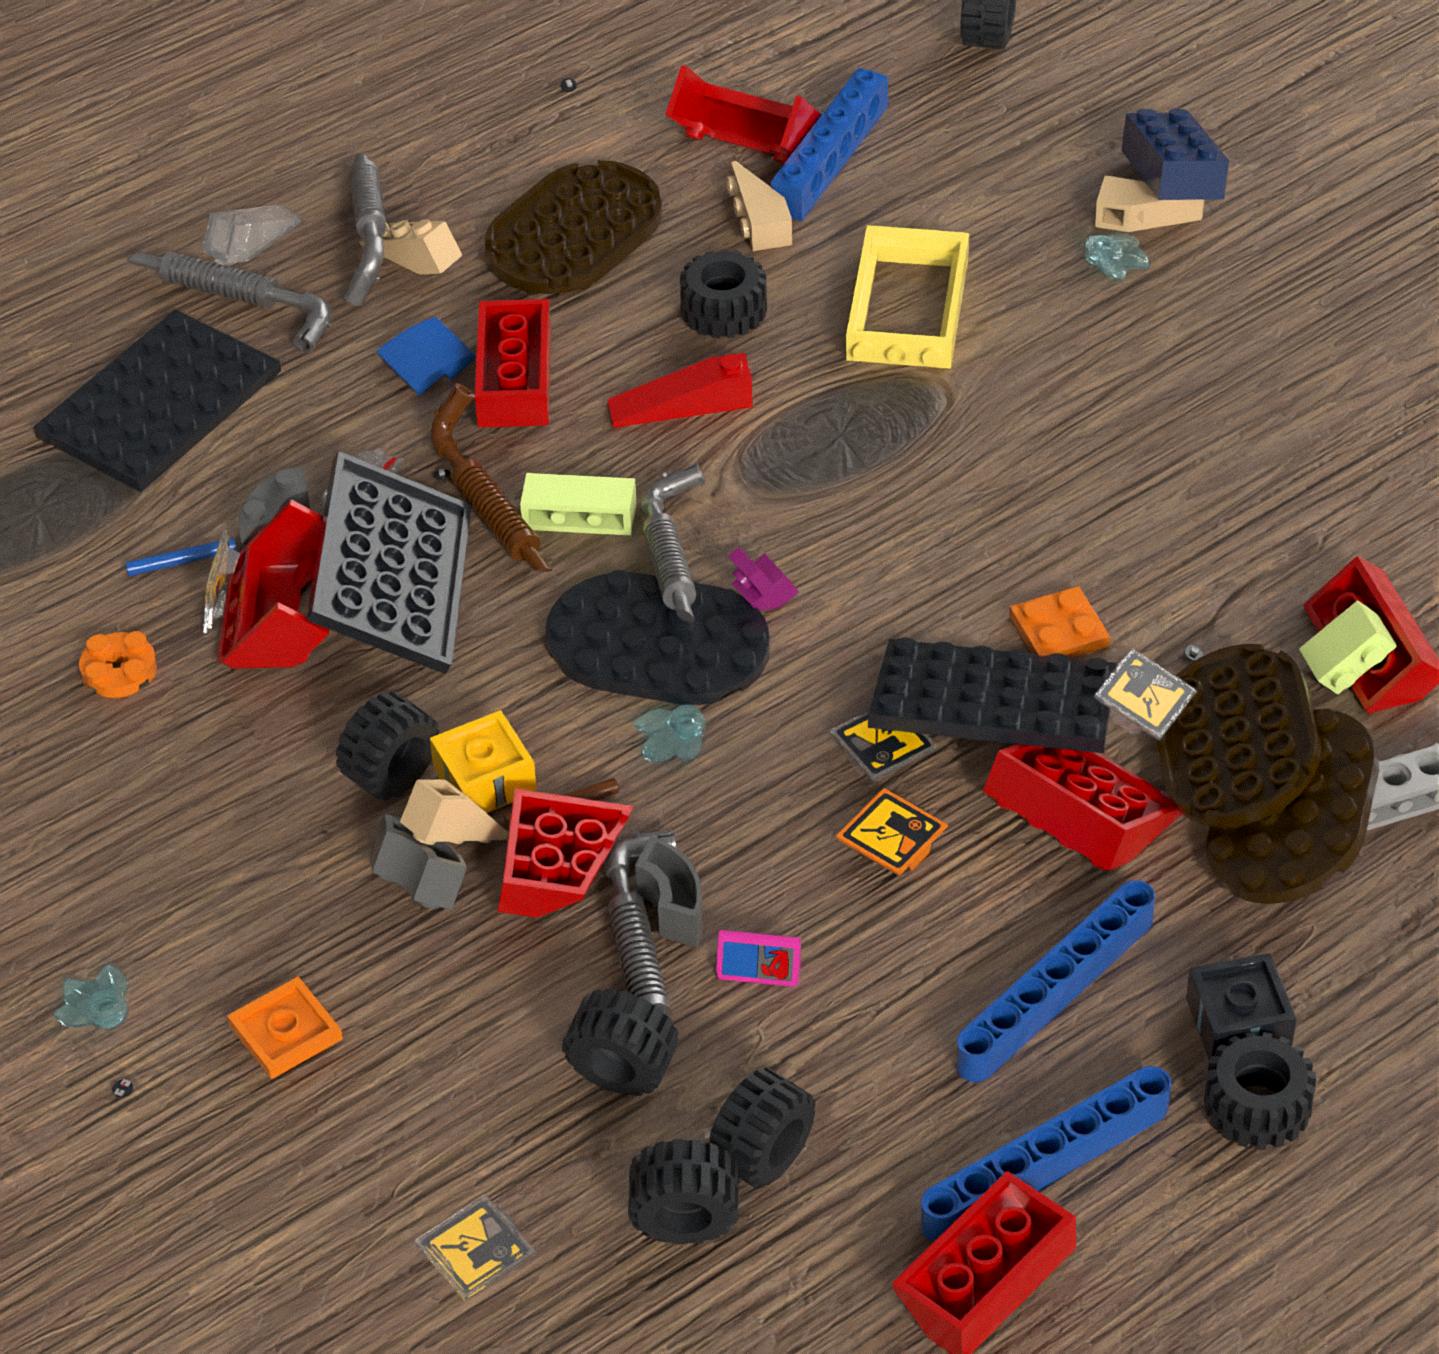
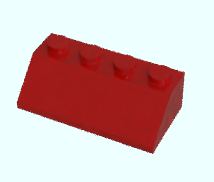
[1303,556,1439,713]
[892,1171,1076,1354]

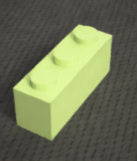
[520,473,637,535]

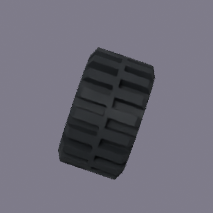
[960,0,1016,50]
[680,250,767,338]
[336,692,440,800]
[562,989,679,1096]
[1204,1032,1316,1150]
[709,1068,816,1189]
[628,1139,739,1245]

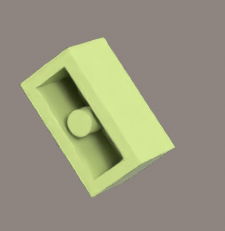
[1299,600,1397,694]

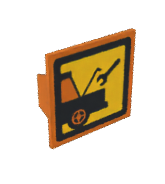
[836,788,948,876]

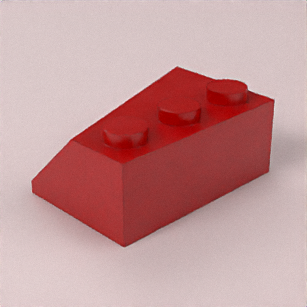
[498,789,634,918]

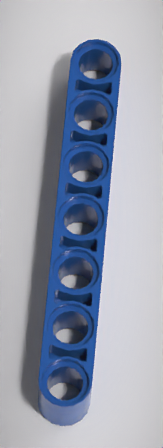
[956,880,1155,1082]
[921,1066,1171,1242]

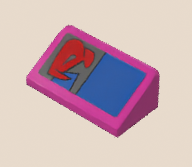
[716,930,801,987]

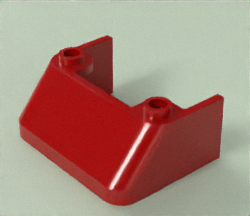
[665,65,822,164]
[217,499,330,669]

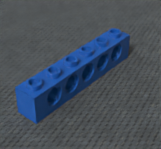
[771,67,888,221]

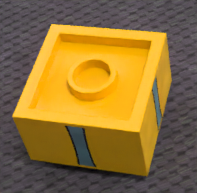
[430,710,537,813]

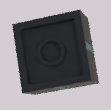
[1186,953,1297,1061]

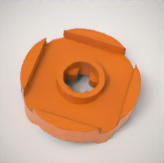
[79,631,157,698]

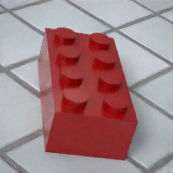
[475,299,552,428]

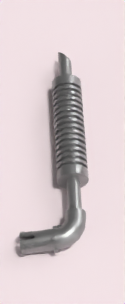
[343,154,387,306]
[128,251,331,353]
[641,462,706,622]
[605,829,676,1016]

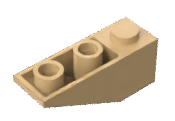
[726,161,792,251]
[1095,176,1204,232]
[359,219,463,275]
[400,779,508,845]

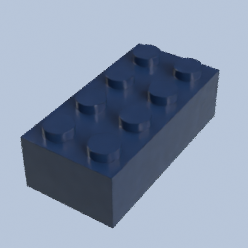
[1121,109,1229,200]

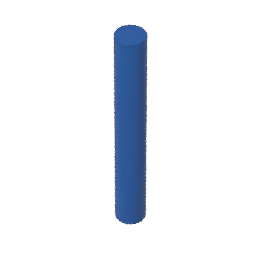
[125,537,237,577]

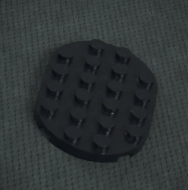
[546,570,770,705]

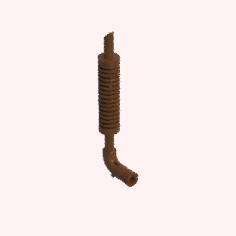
[431,383,553,572]

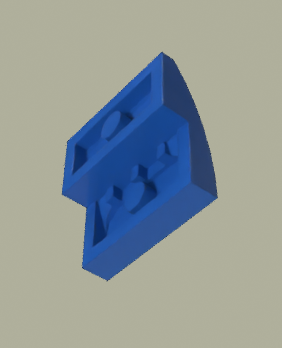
[376,317,476,396]

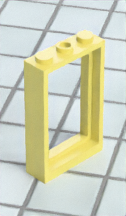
[846,225,969,369]

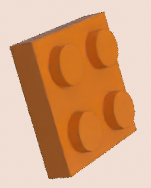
[1009,586,1110,658]
[227,976,343,1079]

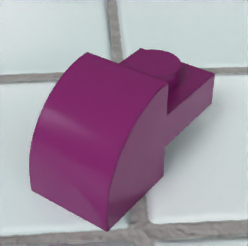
[728,546,799,610]

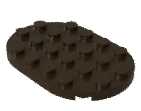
[485,160,662,295]
[1155,644,1321,828]
[1206,708,1380,904]

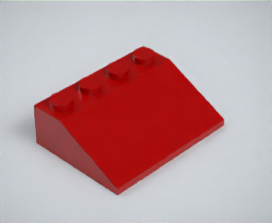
[983,744,1182,871]

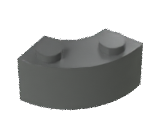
[238,466,310,549]
[369,814,467,910]
[635,836,703,948]

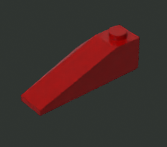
[607,353,753,428]

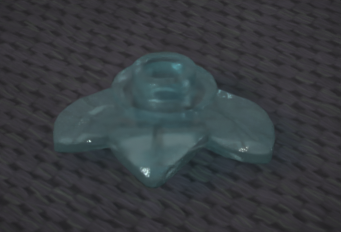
[1084,233,1150,282]
[633,705,706,762]
[53,964,129,1029]

